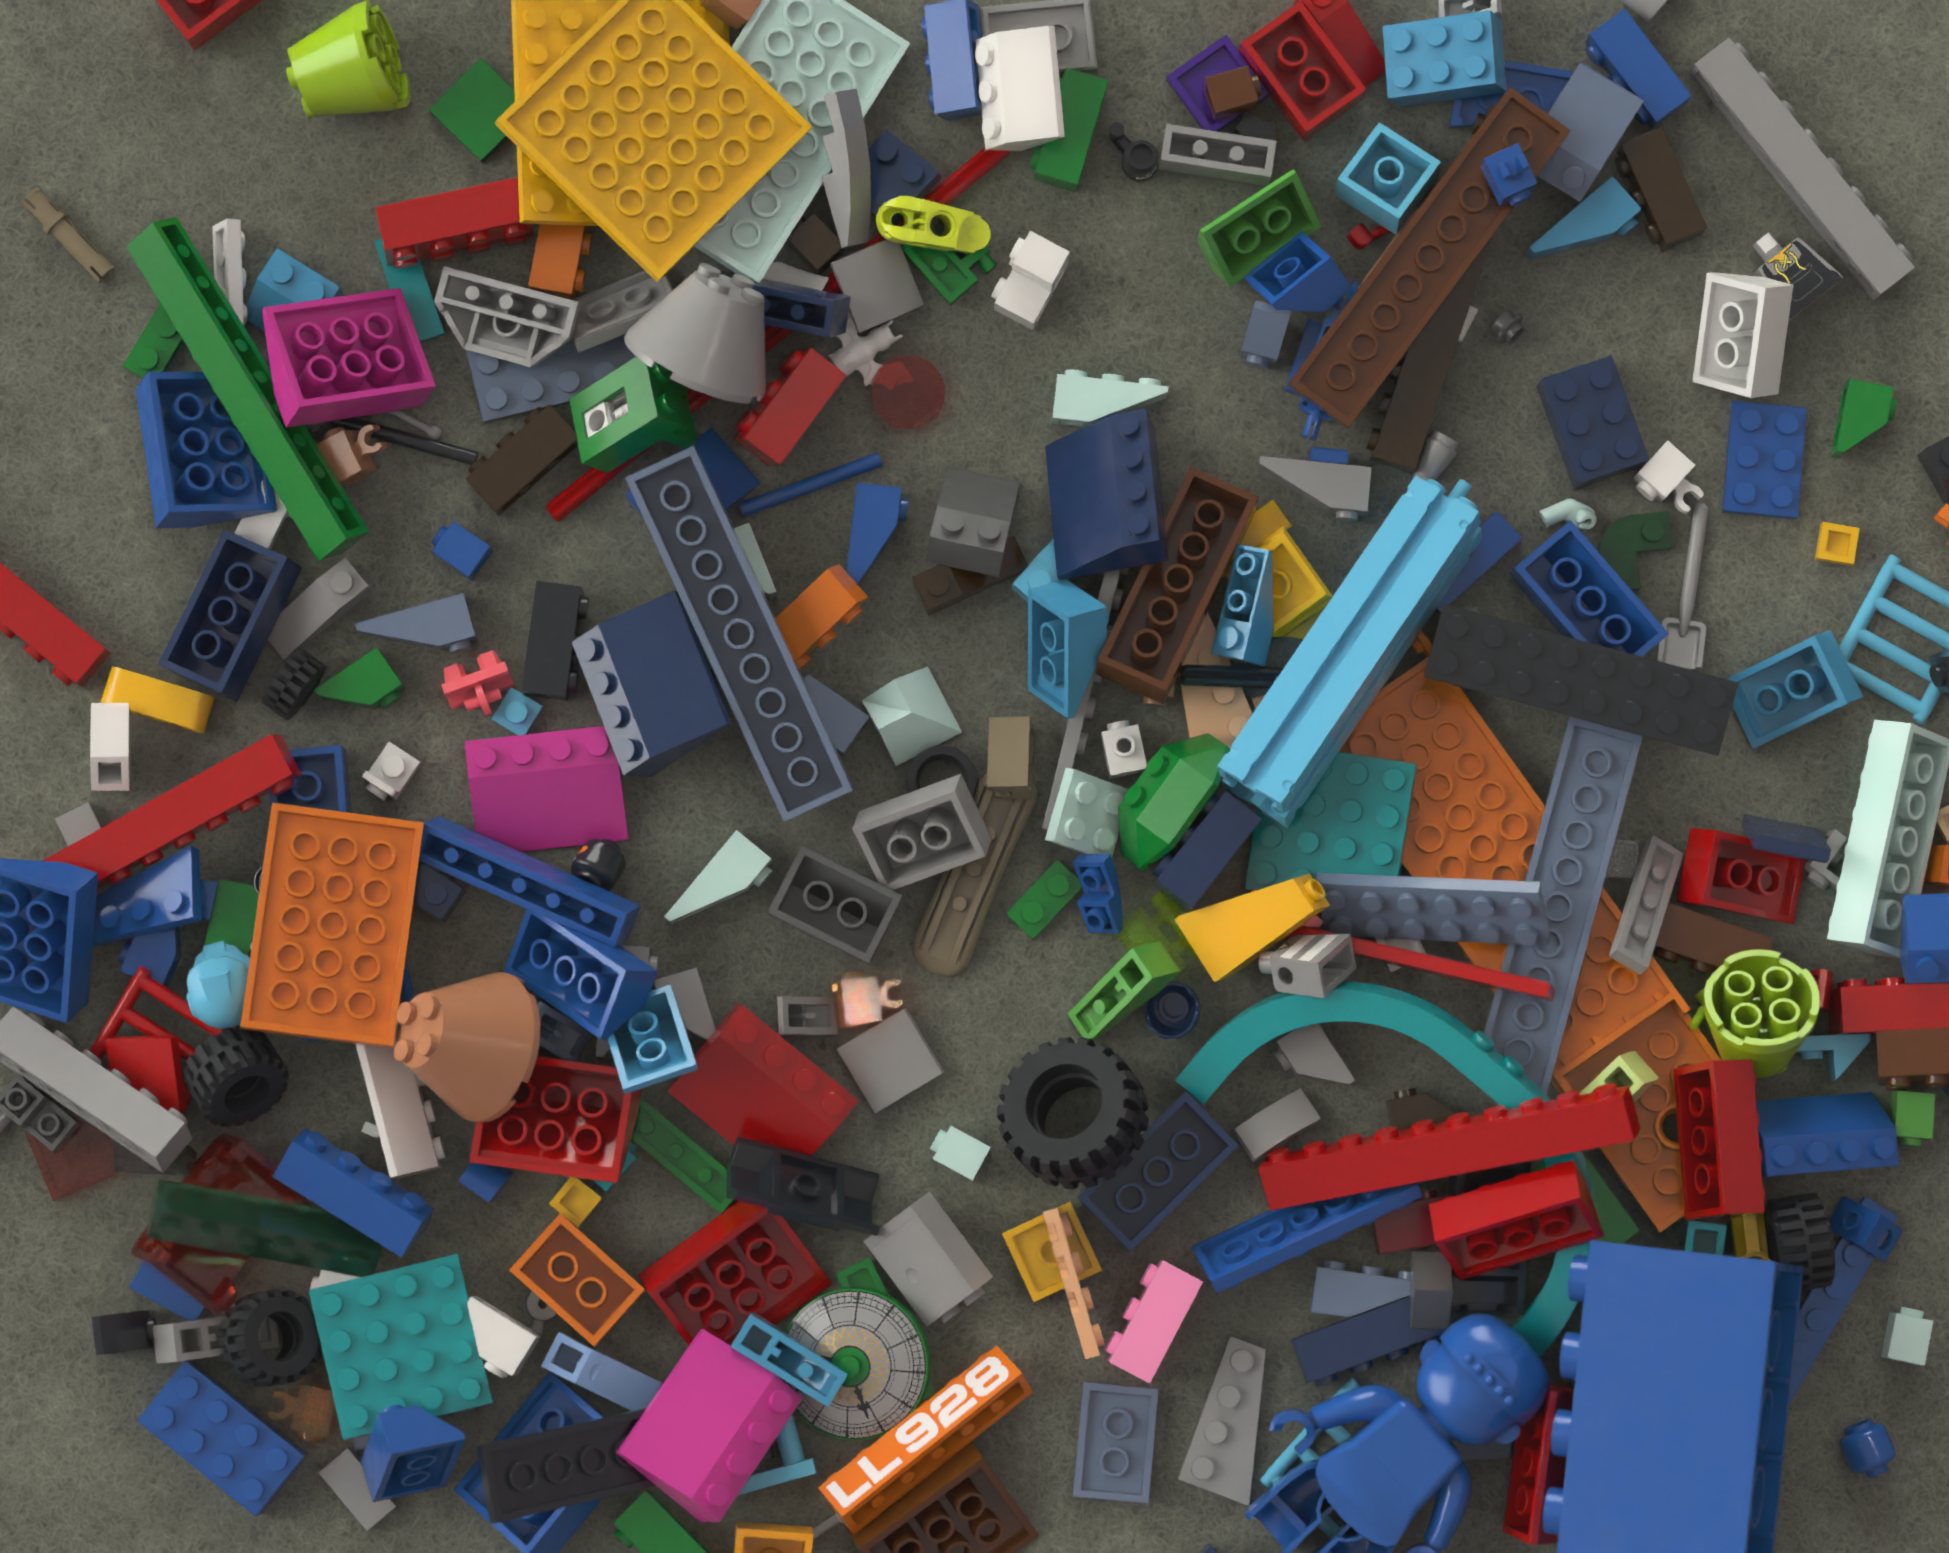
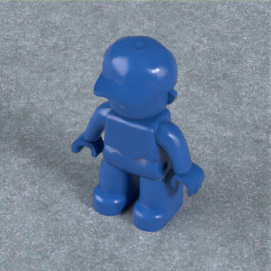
[1245,1313,1550,1553]

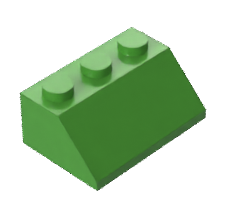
[1197,169,1322,287]

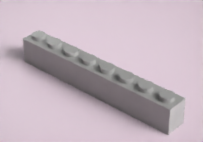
[1689,38,1915,301]

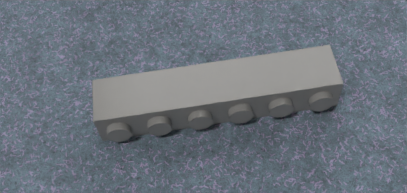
[0,1007,192,1173]

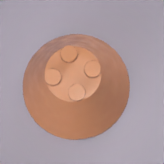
[394,972,540,1123]

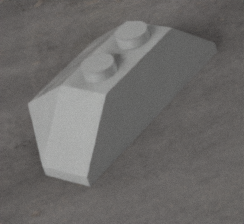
[434,266,581,368]

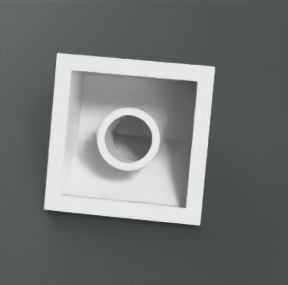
[467,1296,542,1378]

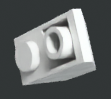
[90,703,131,791]

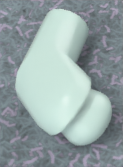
[1539,498,1597,530]

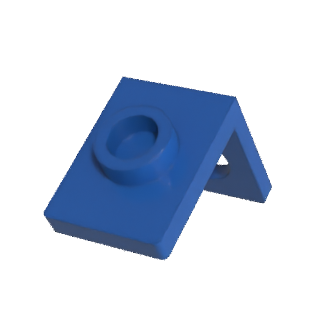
[1829,1196,1903,1262]

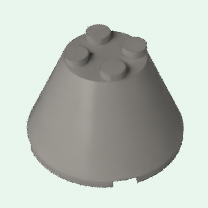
[624,263,766,404]

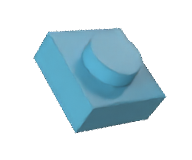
[492,687,544,735]

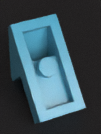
[1796,1033,1871,1082]

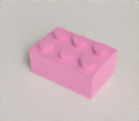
[1104,1260,1203,1384]

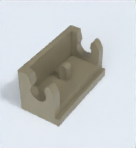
[987,716,1035,800]

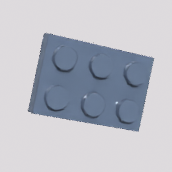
[1072,1382,1159,1504]

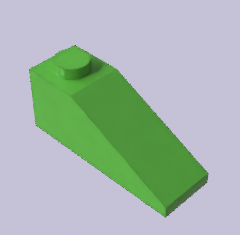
[1067,941,1180,1041]

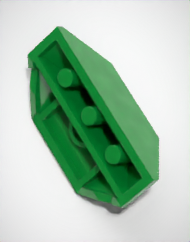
[1118,733,1231,872]

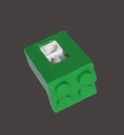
[569,357,697,473]

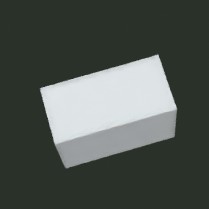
[362,1121,380,1138]

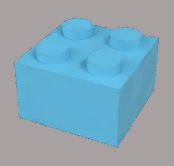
[1335,122,1441,235]

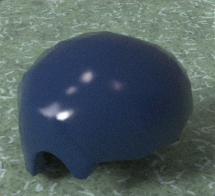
[1143,981,1201,1039]

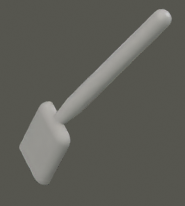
[1657,503,1709,671]

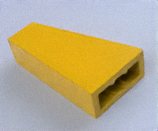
[1174,873,1330,982]

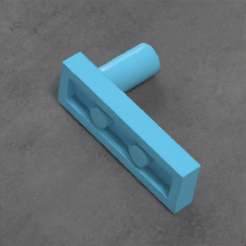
[738,1416,817,1495]

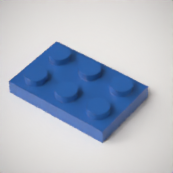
[1722,401,1807,519]

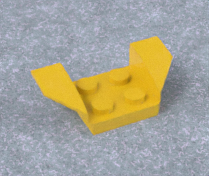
[1225,499,1333,639]

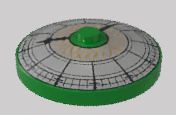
[781,1287,931,1441]

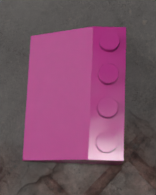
[262,288,436,428]
[464,726,629,852]
[616,1329,803,1522]

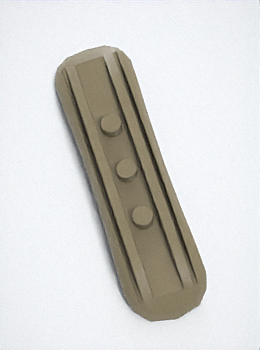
[913,772,1037,977]

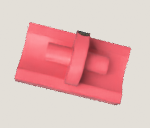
[441,650,515,716]

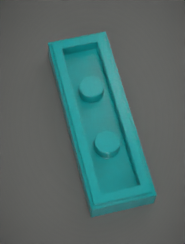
[374,239,445,343]

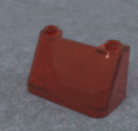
[131,1133,306,1316]

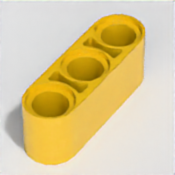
[101,666,215,734]

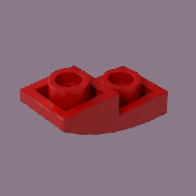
[1809,969,1834,1013]

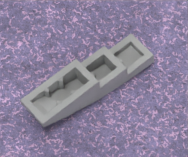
[821,89,871,248]

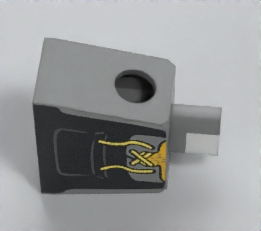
[1753,232,1843,322]

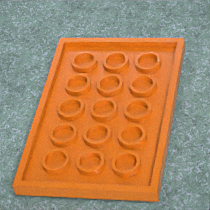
[240,803,424,1048]

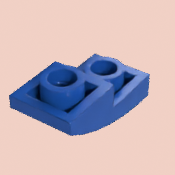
[1073,854,1123,934]

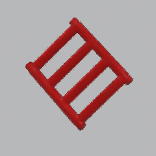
[90,966,233,1115]

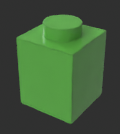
[1889,1091,1936,1147]

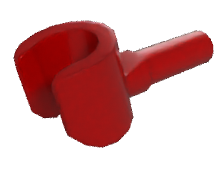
[1347,223,1391,250]

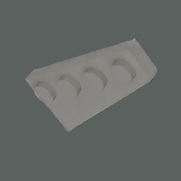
[1177,1336,1266,1506]

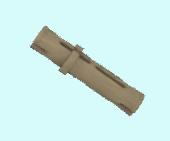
[22,187,116,284]

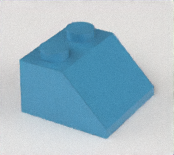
[246,248,345,332]

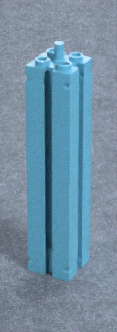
[1217,475,1483,828]

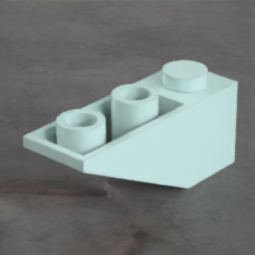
[1052,369,1169,427]

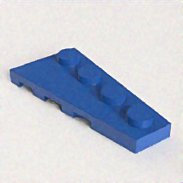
[93,845,202,947]

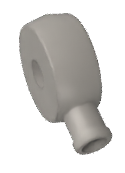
[526,1291,558,1334]

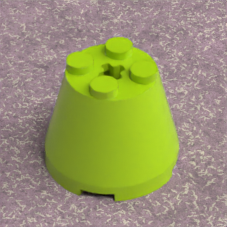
[286,0,410,118]
[1703,949,1820,1078]

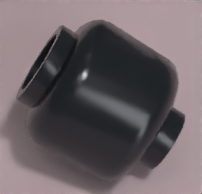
[570,839,626,891]

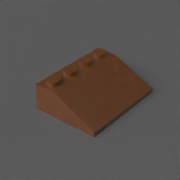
[846,1441,1039,1553]

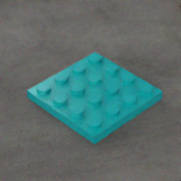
[1245,752,1418,890]
[308,1254,493,1440]

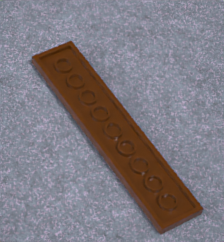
[1288,87,1571,429]

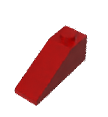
[1293,0,1386,87]

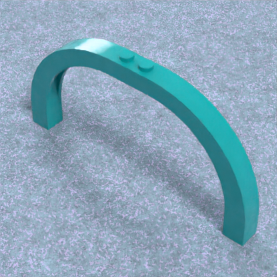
[1175,982,1596,1357]

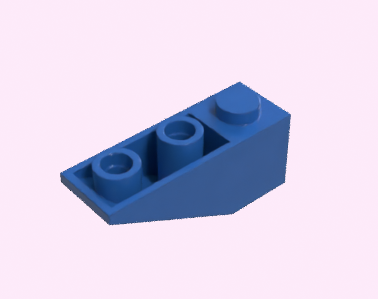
[118,926,182,988]

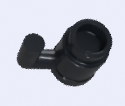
[1109,122,1159,182]

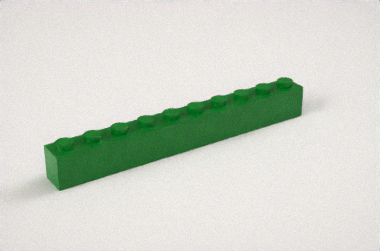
[126,217,369,561]

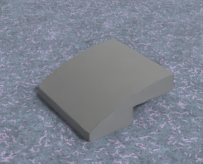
[830,240,924,333]
[837,1008,944,1114]

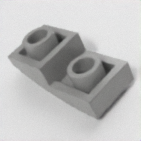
[1233,1088,1321,1162]

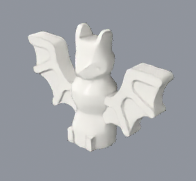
[828,312,912,391]

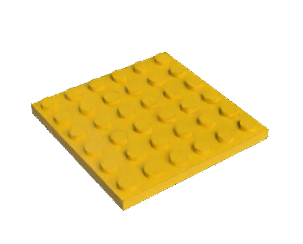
[495,0,812,283]

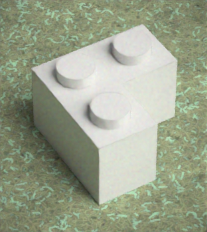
[991,231,1070,330]

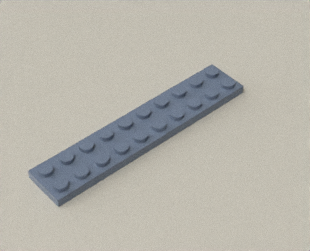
[1484,716,1643,1095]

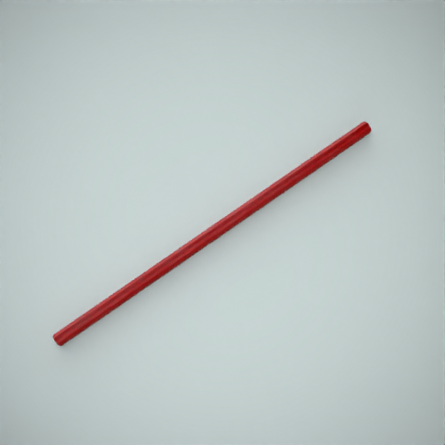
[546,147,1011,522]

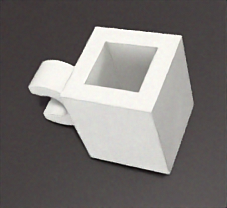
[1633,440,1704,514]

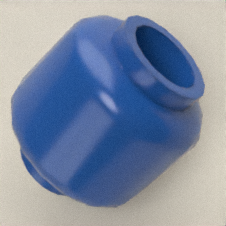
[1839,1419,1896,1478]

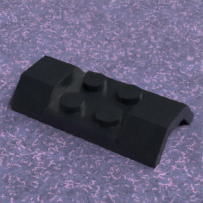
[726,1136,879,1236]

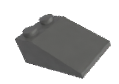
[926,467,1020,577]

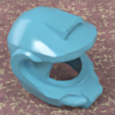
[186,940,250,1029]

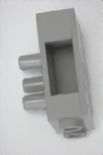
[864,1191,993,1326]

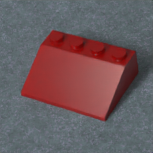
[666,1003,859,1156]
[469,1057,642,1184]
[638,1201,832,1346]

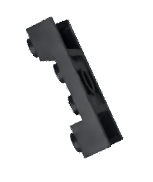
[1448,1162,1531,1315]

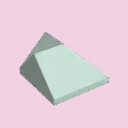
[862,667,962,767]

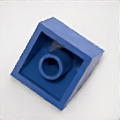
[1243,231,1353,312]

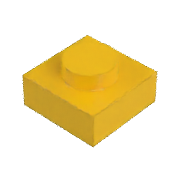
[1815,522,1860,566]
[549,1177,603,1228]

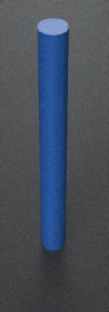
[738,452,883,517]

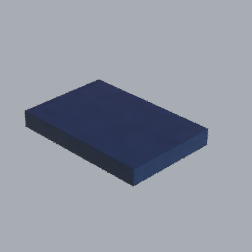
[1741,814,1831,863]

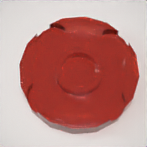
[870,355,945,429]

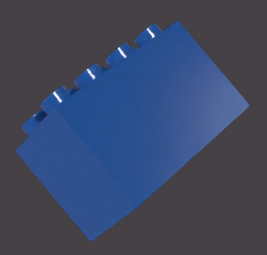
[1543,1240,1804,1553]

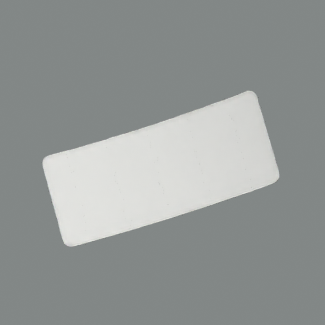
[762,262,828,290]

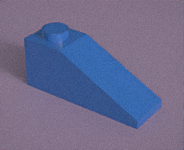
[846,482,908,587]

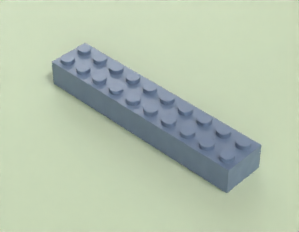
[625,446,855,822]

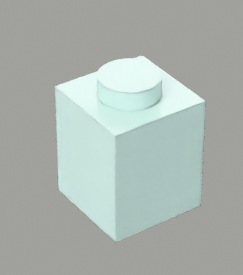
[930,1126,991,1181]
[1881,1307,1933,1366]

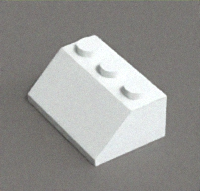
[975,26,1065,151]
[1692,272,1793,398]

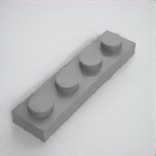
[1609,835,1684,975]

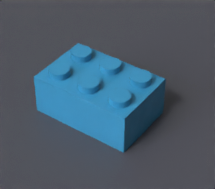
[1383,10,1507,107]

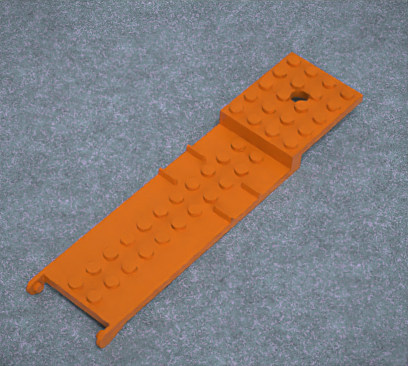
[1339,631,1721,1233]

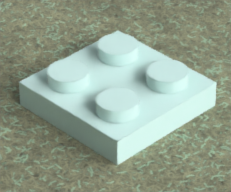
[1045,768,1129,857]

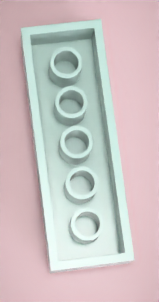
[1827,720,1949,959]

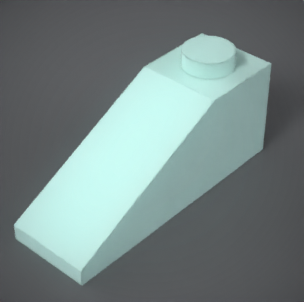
[664,830,773,924]

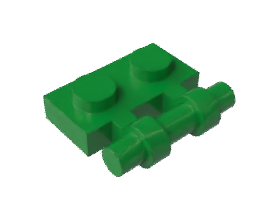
[902,218,997,306]

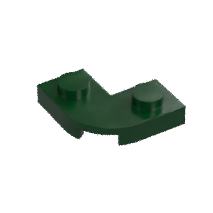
[1598,511,1673,591]

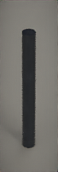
[331,417,479,465]

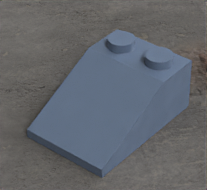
[1538,62,1644,202]

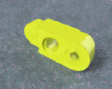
[876,196,991,254]

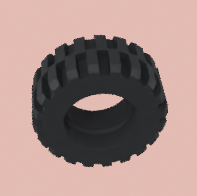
[997,1037,1149,1189]

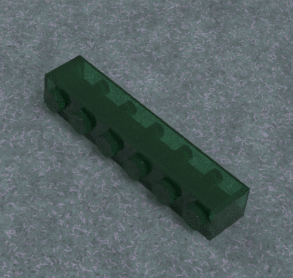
[147,1179,382,1277]

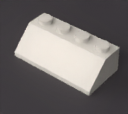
[355,1021,446,1179]

